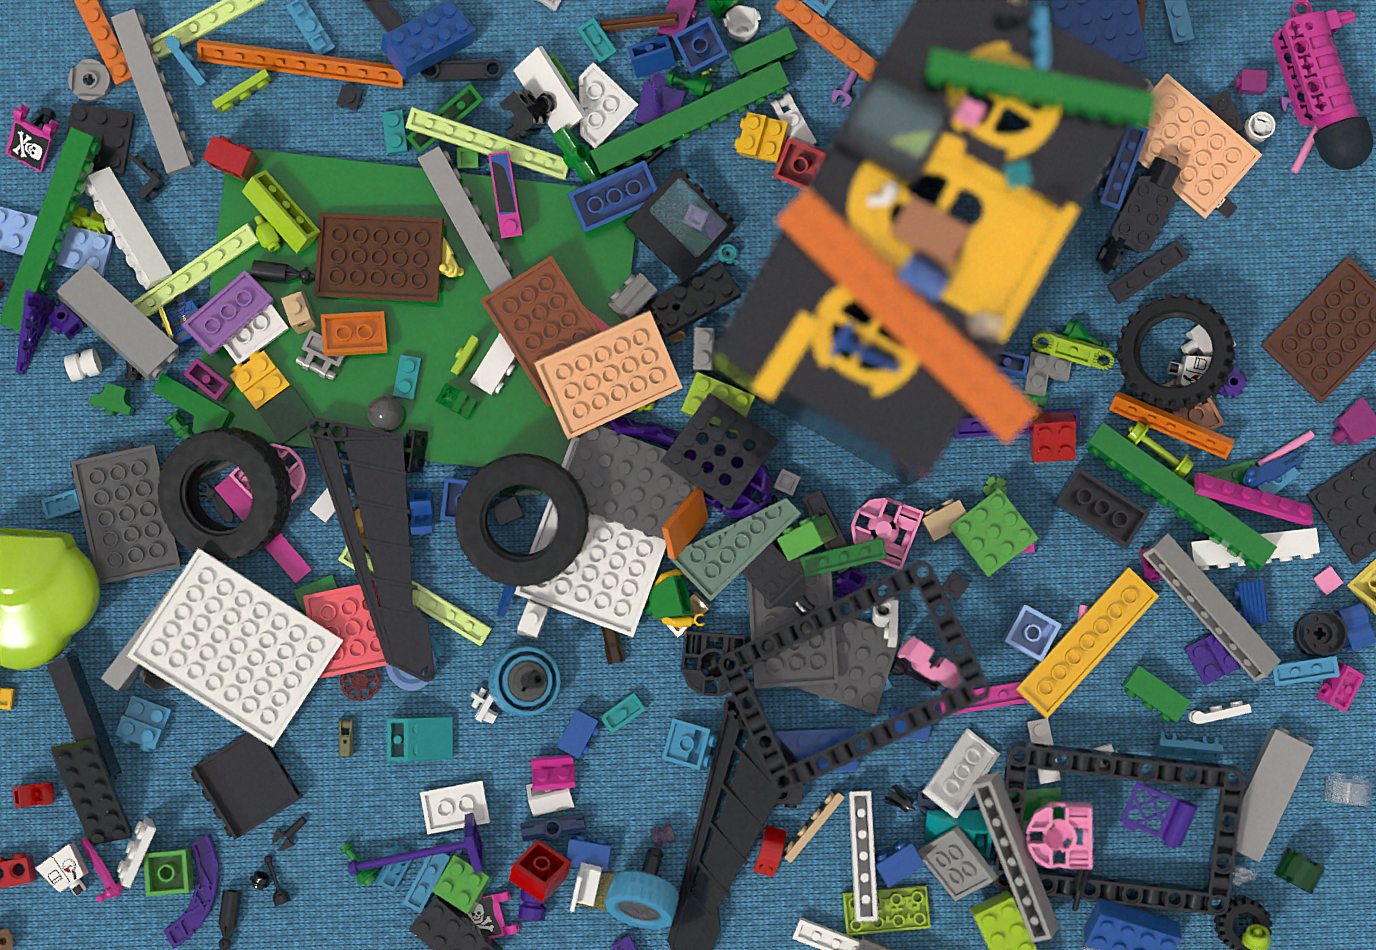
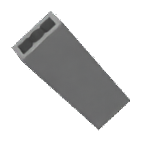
[56,263,180,381]
[101,576,180,691]
[1226,727,1314,862]

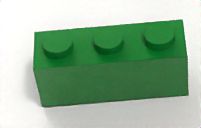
[730,27,798,79]
[1121,665,1191,723]

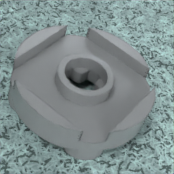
[68,59,112,102]

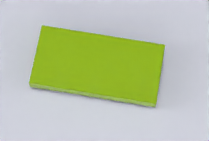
[842,885,931,936]

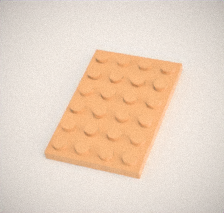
[1119,73,1262,219]
[533,310,683,440]

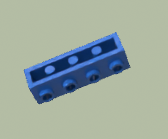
[1097,124,1149,209]

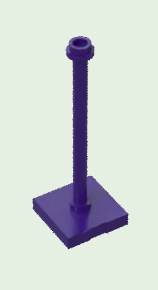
[635,72,685,125]
[348,813,483,875]

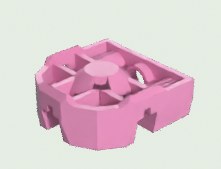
[229,443,309,503]
[850,497,924,570]
[897,636,962,690]
[1026,802,1092,869]

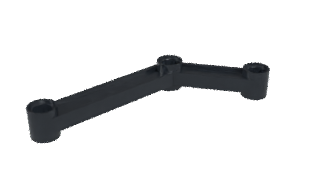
[362,0,503,83]

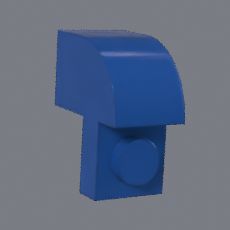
[409,490,435,535]

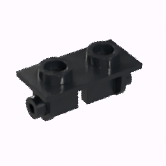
[1208,90,1244,133]
[404,429,428,473]

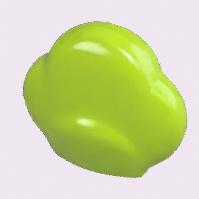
[0,528,100,670]

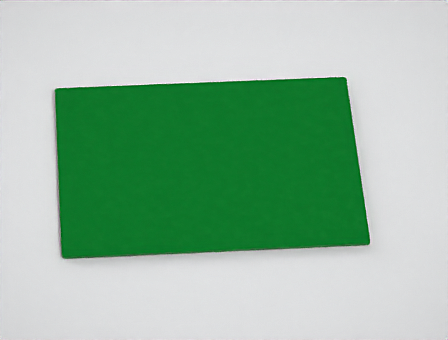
[192,149,637,468]

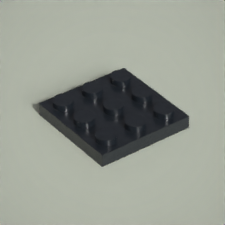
[66,103,135,175]

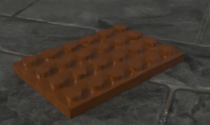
[314,213,444,303]
[1260,256,1376,404]

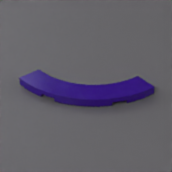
[608,417,714,468]
[163,833,219,949]

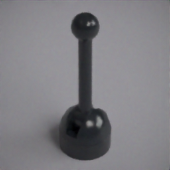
[890,657,938,691]
[264,855,291,906]

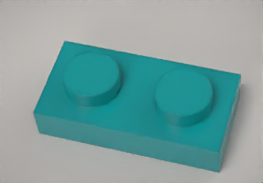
[577,17,617,64]
[382,110,408,155]
[393,355,422,400]
[600,693,646,734]

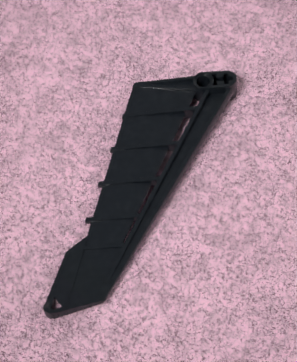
[307,418,435,682]
[667,696,799,950]

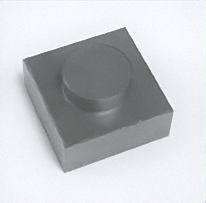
[773,469,801,496]

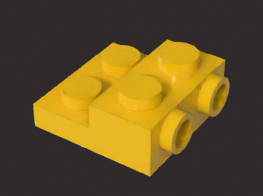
[735,112,790,163]
[229,350,291,410]

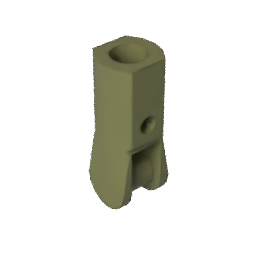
[339,718,354,756]

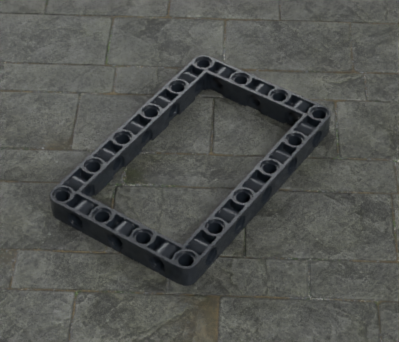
[719,561,991,792]
[993,741,1245,915]

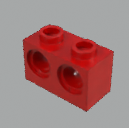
[0,853,37,888]

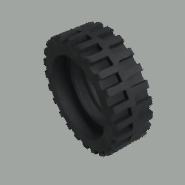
[1117,293,1235,411]

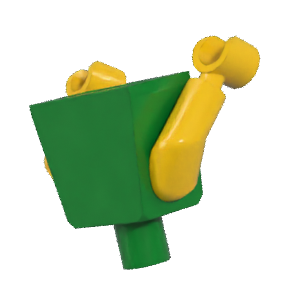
[643,569,706,627]

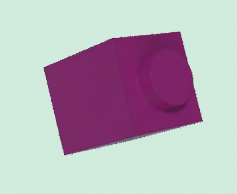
[1234,69,1267,96]

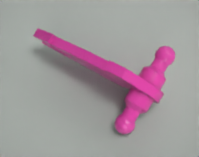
[81,837,125,902]

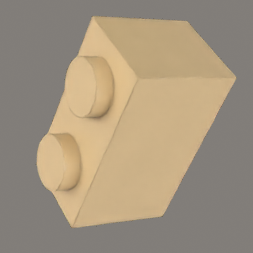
[921,498,966,542]

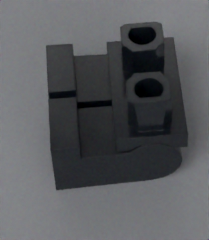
[499,90,548,140]

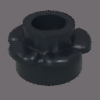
[535,93,555,114]
[250,871,270,890]

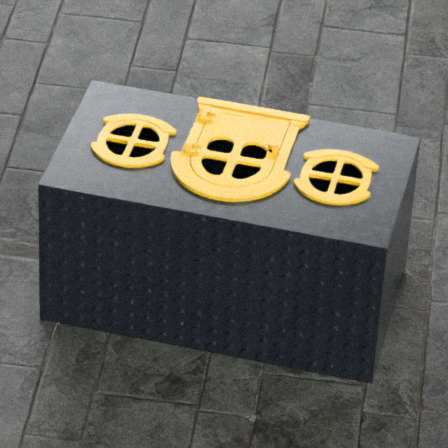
[712,0,1154,486]

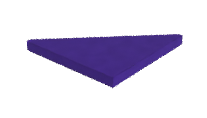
[16,289,56,375]

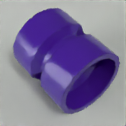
[518,889,547,921]

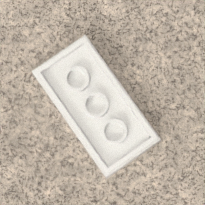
[513,46,587,133]
[922,728,1000,818]

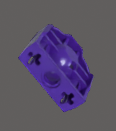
[703,449,773,519]

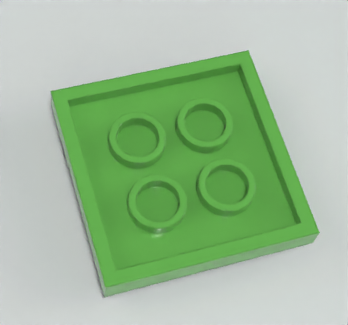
[949,488,1039,577]

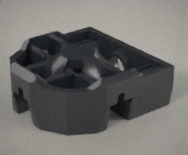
[681,631,747,697]

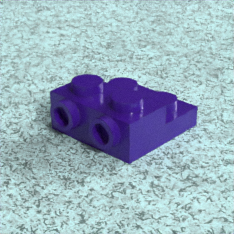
[1183,633,1242,685]

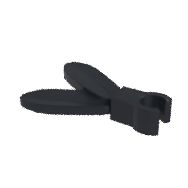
[198,483,233,522]

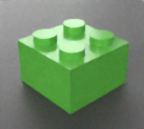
[777,514,838,561]
[143,847,194,896]
[432,854,495,914]

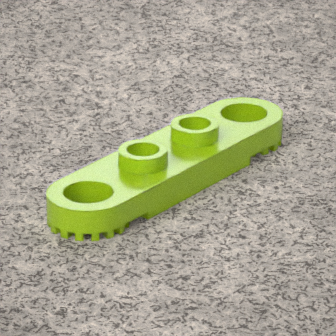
[1032,330,1115,370]

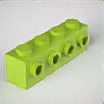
[242,170,321,253]

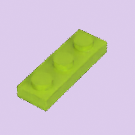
[212,68,272,113]

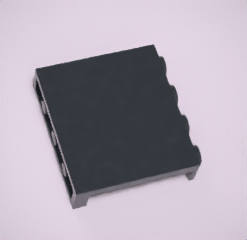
[191,732,303,840]

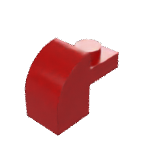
[12,781,55,808]
[753,825,787,877]

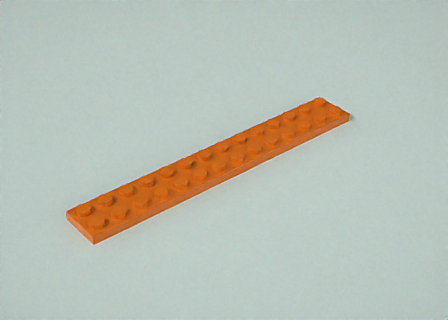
[776,188,1039,444]

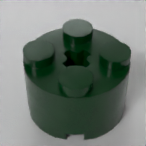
[1274,847,1325,894]

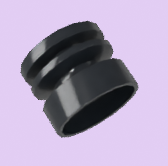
[1292,611,1348,656]

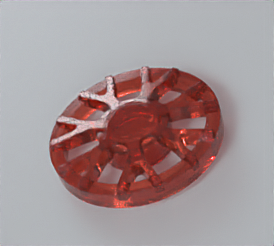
[340,668,380,701]

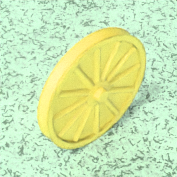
[158,306,174,341]

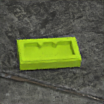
[451,335,480,376]

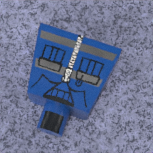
[168,294,203,347]

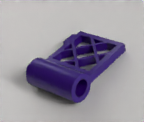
[1120,782,1198,849]

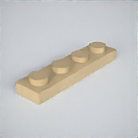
[783,791,845,863]

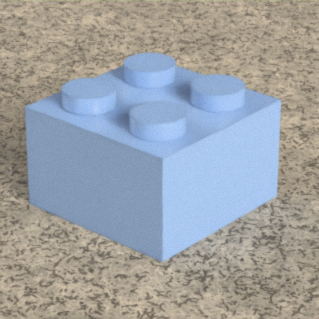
[1001,604,1062,662]

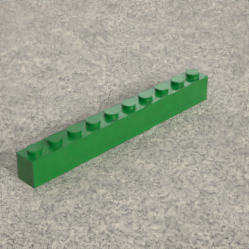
[924,48,1157,128]
[590,61,790,176]
[0,127,102,332]
[1085,422,1277,571]

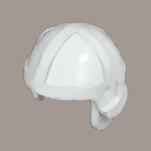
[722,5,761,42]

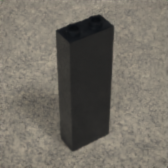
[46,656,122,781]

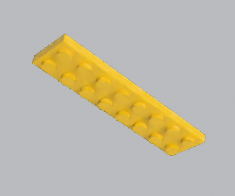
[1015,567,1159,718]

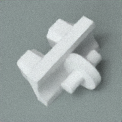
[470,687,498,724]

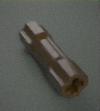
[601,626,626,665]

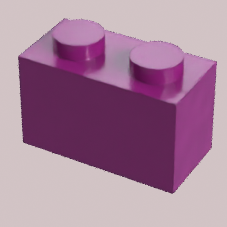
[183,358,234,402]

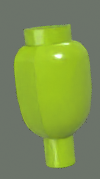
[254,215,280,252]

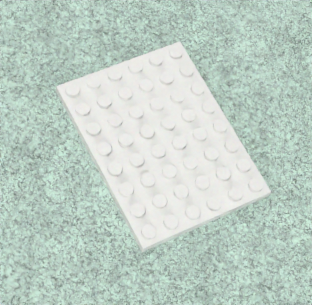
[514,437,666,637]
[127,548,343,747]

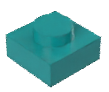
[1003,161,1032,190]

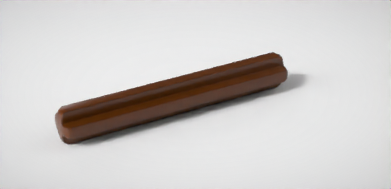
[600,12,679,32]

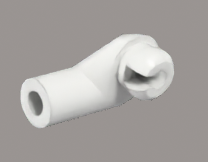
[867,182,898,207]

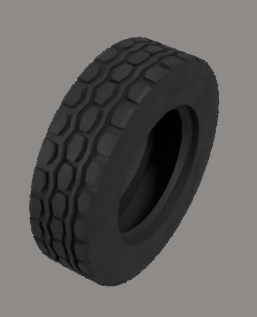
[157,427,292,561]
[455,453,589,587]

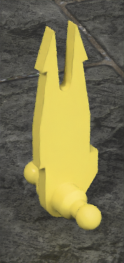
[439,236,464,277]

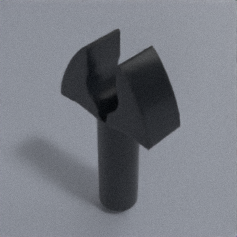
[272,816,307,850]

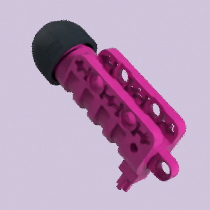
[1272,0,1373,170]

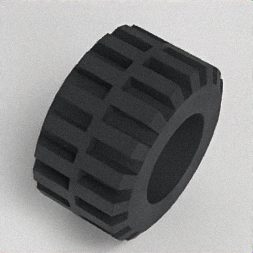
[1214,896,1273,950]

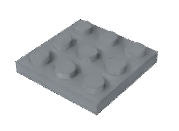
[916,826,998,901]

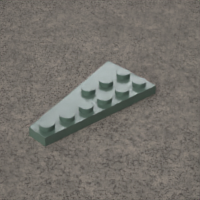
[667,498,801,601]

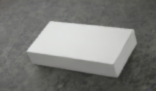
[309,487,353,523]

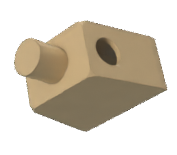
[281,290,318,335]

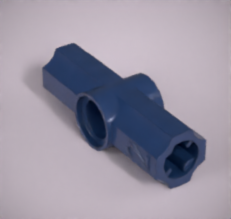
[520,813,586,841]

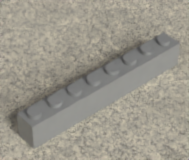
[111,9,195,177]
[417,146,516,293]
[1143,533,1281,682]
[972,772,1059,942]

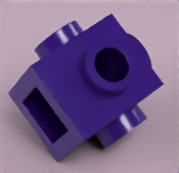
[47,303,85,340]
[1219,364,1247,399]
[834,567,868,599]

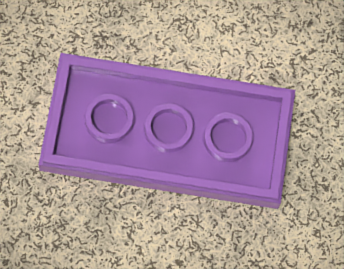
[182,270,274,356]

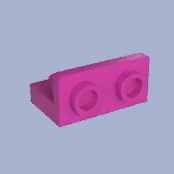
[1316,662,1365,713]
[531,755,575,791]

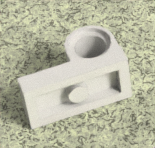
[872,600,898,647]

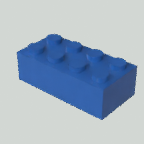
[381,0,476,80]
[567,160,661,233]
[775,727,858,772]
[1083,898,1182,950]

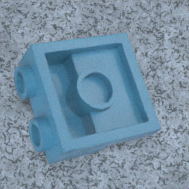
[115,695,173,752]
[662,718,718,771]

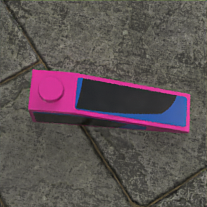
[488,151,523,238]

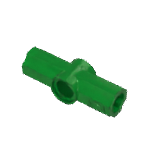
[552,125,601,185]

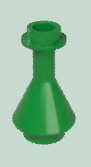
[666,70,713,99]
[1062,319,1109,348]
[339,841,378,887]

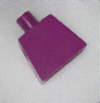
[1330,397,1376,446]

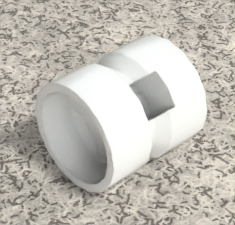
[1241,112,1276,144]
[64,348,102,382]

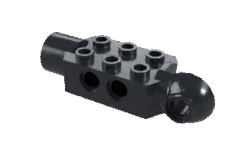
[1096,157,1181,275]

